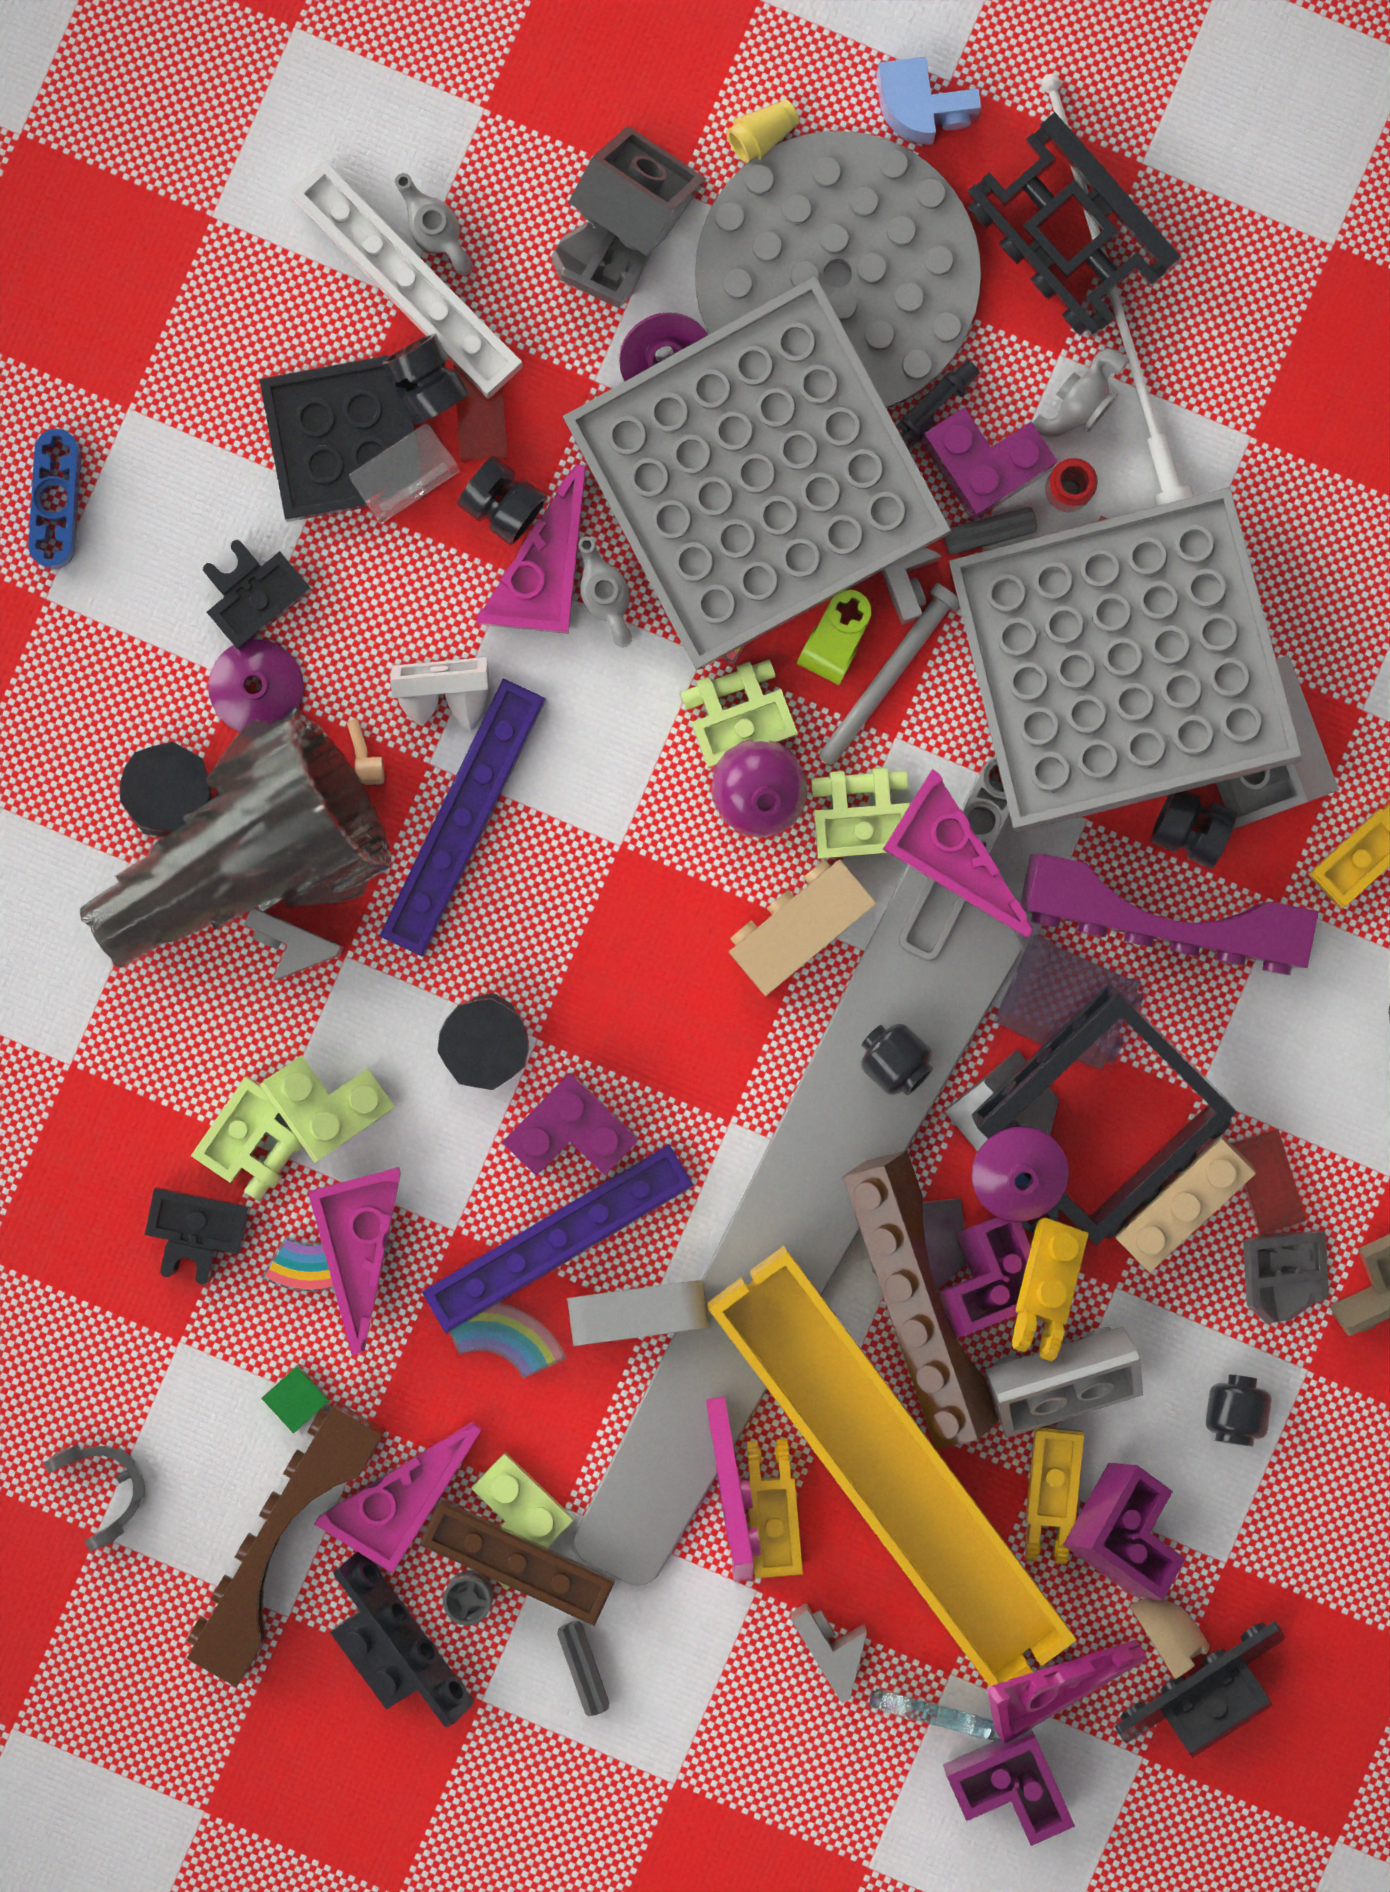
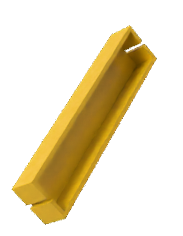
[707,1246,1076,1687]

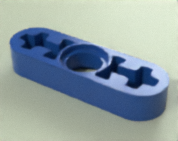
[28,429,82,569]

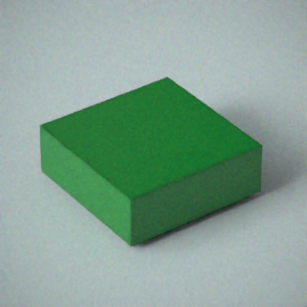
[261,1364,330,1434]

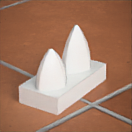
[390,657,489,730]

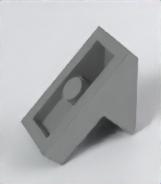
[881,547,941,625]
[244,908,344,980]
[790,1603,867,1703]

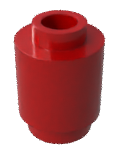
[1045,458,1098,512]

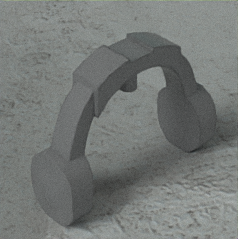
[43,1444,145,1552]

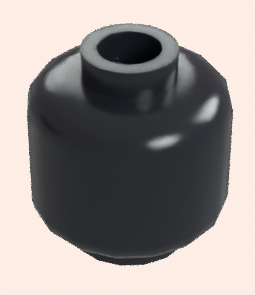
[861,1024,933,1096]
[1205,1374,1272,1447]

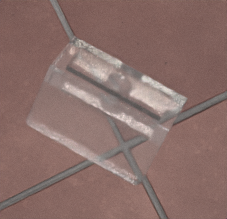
[349,424,460,524]

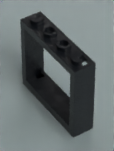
[971,982,1237,1245]

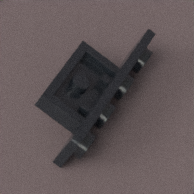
[330,1552,474,1727]
[1115,1621,1285,1758]

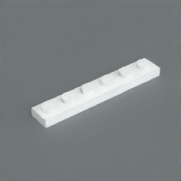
[290,161,523,399]

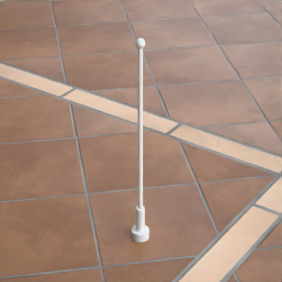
[1041,74,1194,506]

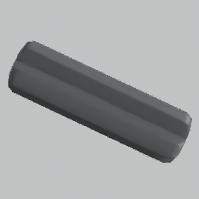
[944,507,1037,555]
[557,1621,610,1716]

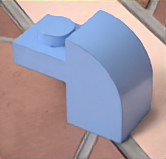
[876,57,981,145]

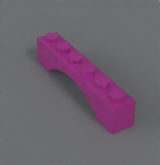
[1020,853,1319,976]

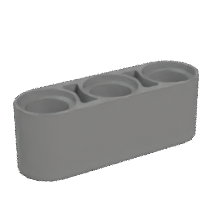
[567,1280,709,1346]

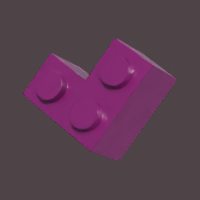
[921,407,1058,522]
[502,1072,639,1176]
[937,1216,1031,1338]
[1063,1463,1185,1601]
[943,1728,1075,1846]

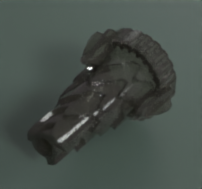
[80,713,391,968]

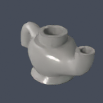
[395,173,473,275]
[1033,348,1129,437]
[578,537,632,648]

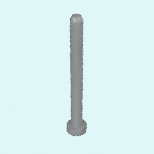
[820,583,960,765]

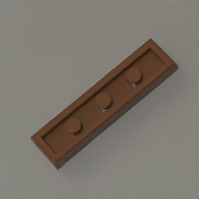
[419,1499,615,1626]

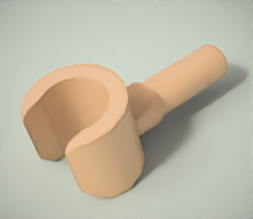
[347,719,384,785]

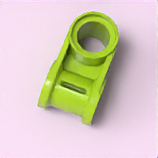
[796,590,871,686]

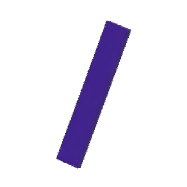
[379,678,546,957]
[422,1144,694,1334]

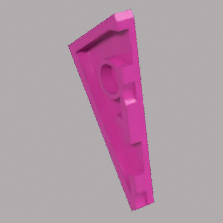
[476,465,586,634]
[882,769,1033,938]
[308,1167,401,1355]
[706,1396,761,1582]
[314,1421,482,1573]
[987,1640,1147,1744]

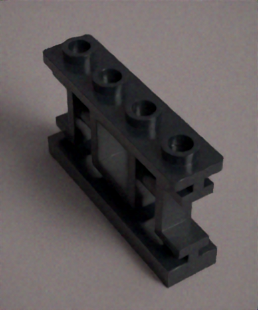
[967,112,1181,339]

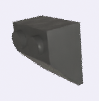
[568,126,706,256]

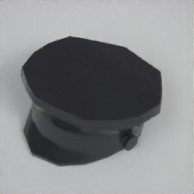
[120,742,212,837]
[437,993,529,1090]

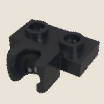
[202,539,312,651]
[144,1187,250,1285]

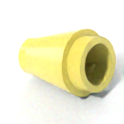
[726,99,800,163]

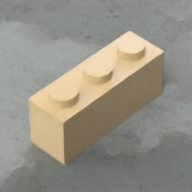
[728,859,877,996]
[1116,1135,1256,1273]

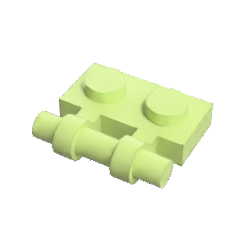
[680,659,798,768]
[811,767,910,859]
[191,1076,303,1201]

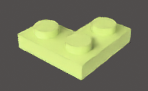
[260,1055,395,1163]
[471,1452,574,1590]

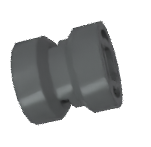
[443,1570,494,1626]

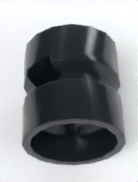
[381,334,469,424]
[457,455,548,546]
[1150,790,1237,869]

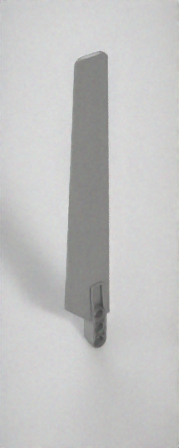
[574,757,1022,1586]

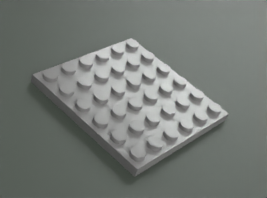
[563,276,952,670]
[949,487,1302,833]

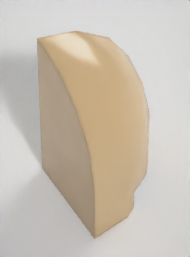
[1129,1599,1210,1679]

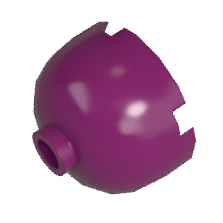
[711,740,807,838]

